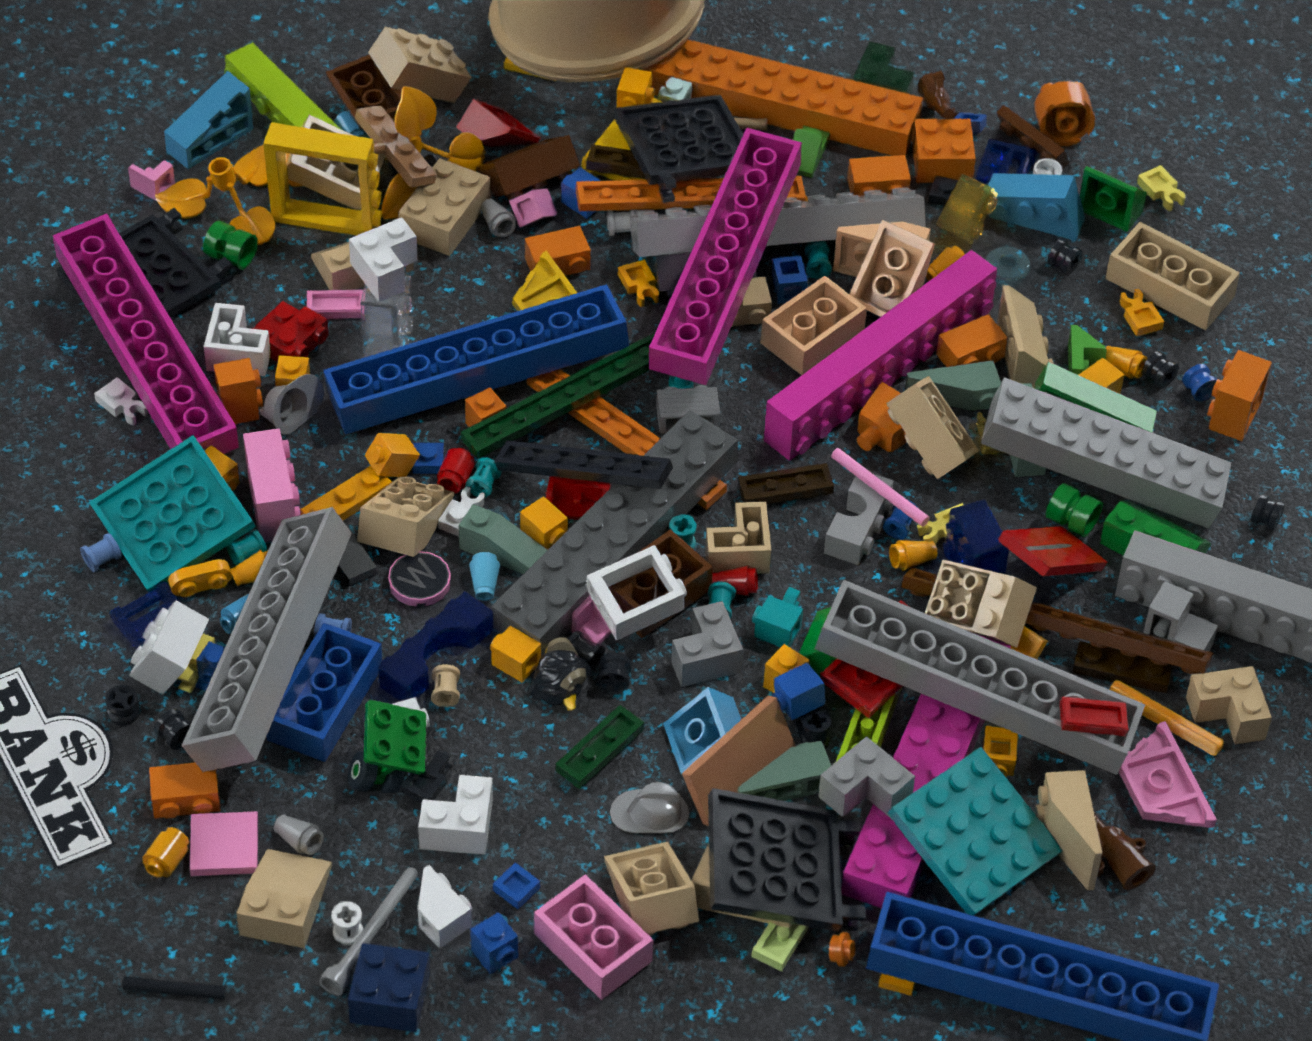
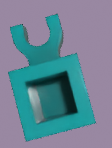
[752,587,803,647]

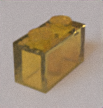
[936,174,998,245]

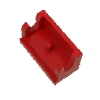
[546,476,611,520]

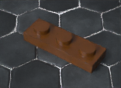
[996,105,1069,170]

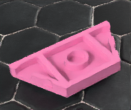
[1118,721,1217,828]

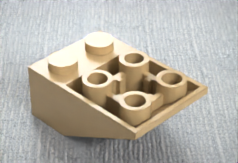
[357,477,454,557]
[925,560,1037,648]

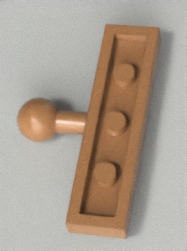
[355,106,437,187]

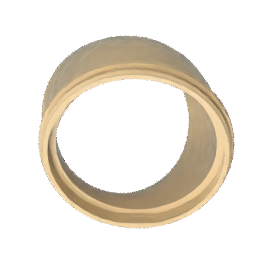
[489,0,705,82]

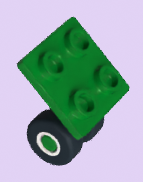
[348,700,426,793]

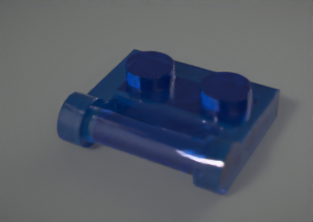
[975,139,1037,187]
[109,581,181,650]

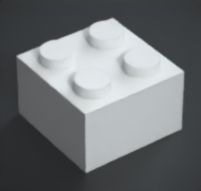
[129,600,209,694]

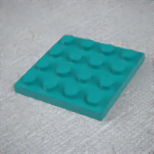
[89,435,256,595]
[887,747,1062,916]

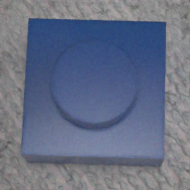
[954,112,987,135]
[412,443,444,474]
[493,863,540,909]

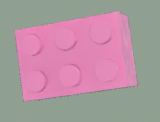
[243,428,301,542]
[534,875,653,1000]

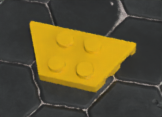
[512,251,577,311]

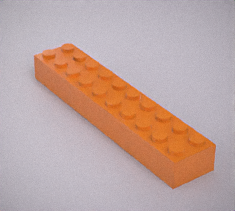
[642,39,923,156]

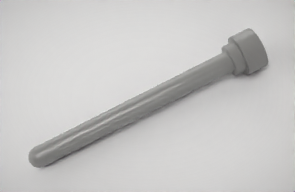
[319,867,418,996]

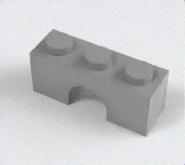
[824,473,894,565]

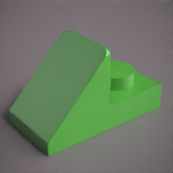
[793,125,830,178]
[1068,325,1107,375]

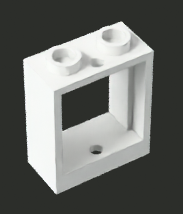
[587,545,687,641]

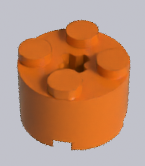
[1034,81,1095,146]

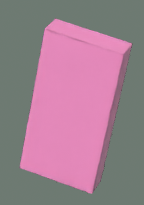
[307,290,366,319]

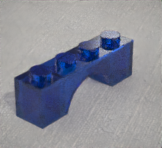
[378,591,493,702]

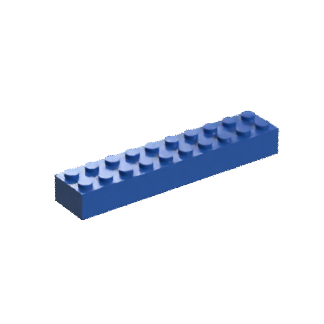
[323,284,629,435]
[866,892,1219,1041]

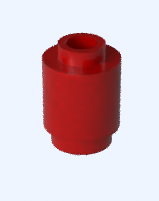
[437,448,475,494]

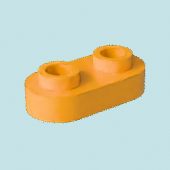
[168,559,232,597]

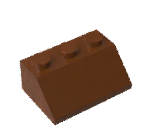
[326,55,402,131]
[476,134,581,200]

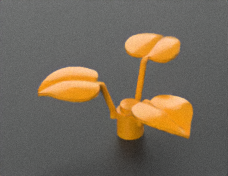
[381,86,485,219]
[155,145,275,245]

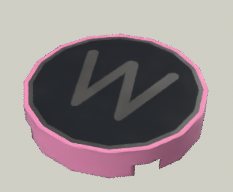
[388,551,451,606]

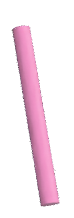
[831,448,930,527]

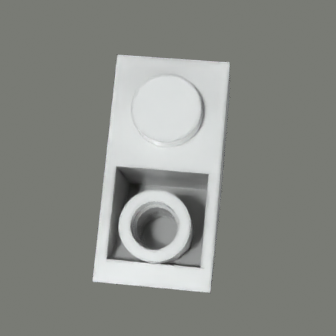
[418,865,472,949]

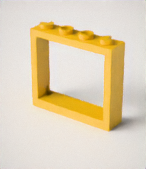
[263,122,382,236]

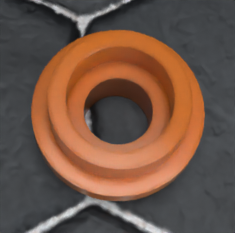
[829,932,855,967]

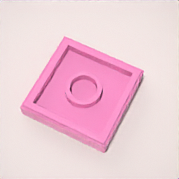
[190,812,258,876]

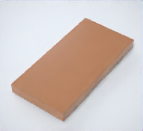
[682,695,796,826]

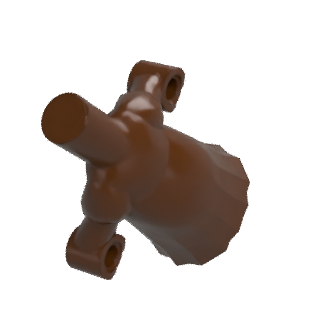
[917,70,957,120]
[1094,813,1156,890]

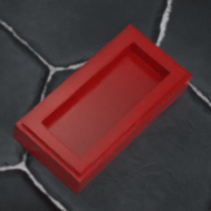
[1059,696,1128,736]

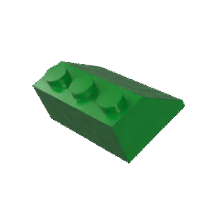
[1100,501,1211,556]

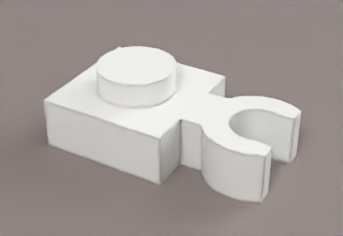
[94,377,148,425]
[438,486,485,536]

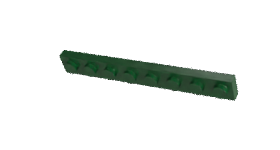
[461,332,656,459]

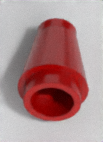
[712,565,758,596]

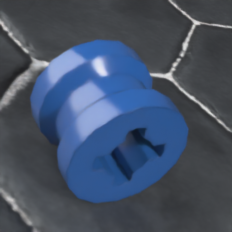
[1182,364,1217,401]

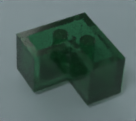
[853,41,914,95]

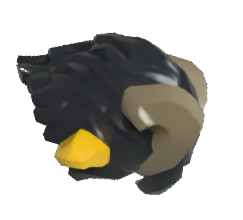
[529,637,591,711]

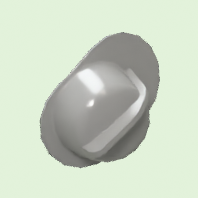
[260,374,324,434]
[610,782,689,833]

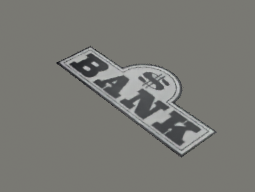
[0,664,116,869]

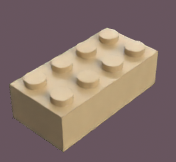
[1106,222,1240,331]

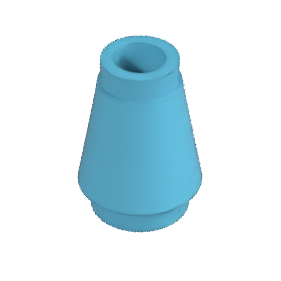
[469,552,500,601]

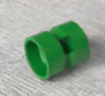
[203,220,258,270]
[1045,483,1103,537]

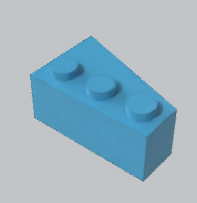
[164,71,253,169]
[984,173,1085,241]

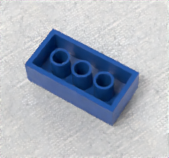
[267,623,383,762]

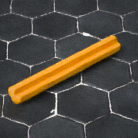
[1109,680,1224,756]

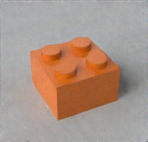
[912,119,976,183]
[1207,350,1272,441]

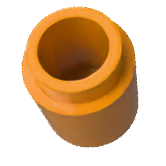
[142,827,189,878]

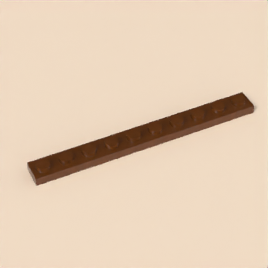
[901,568,1213,674]

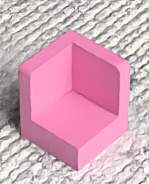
[128,160,175,201]
[509,188,557,228]
[572,596,620,645]

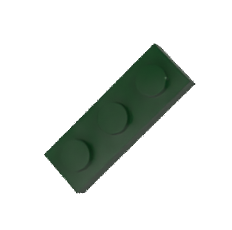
[555,705,644,789]

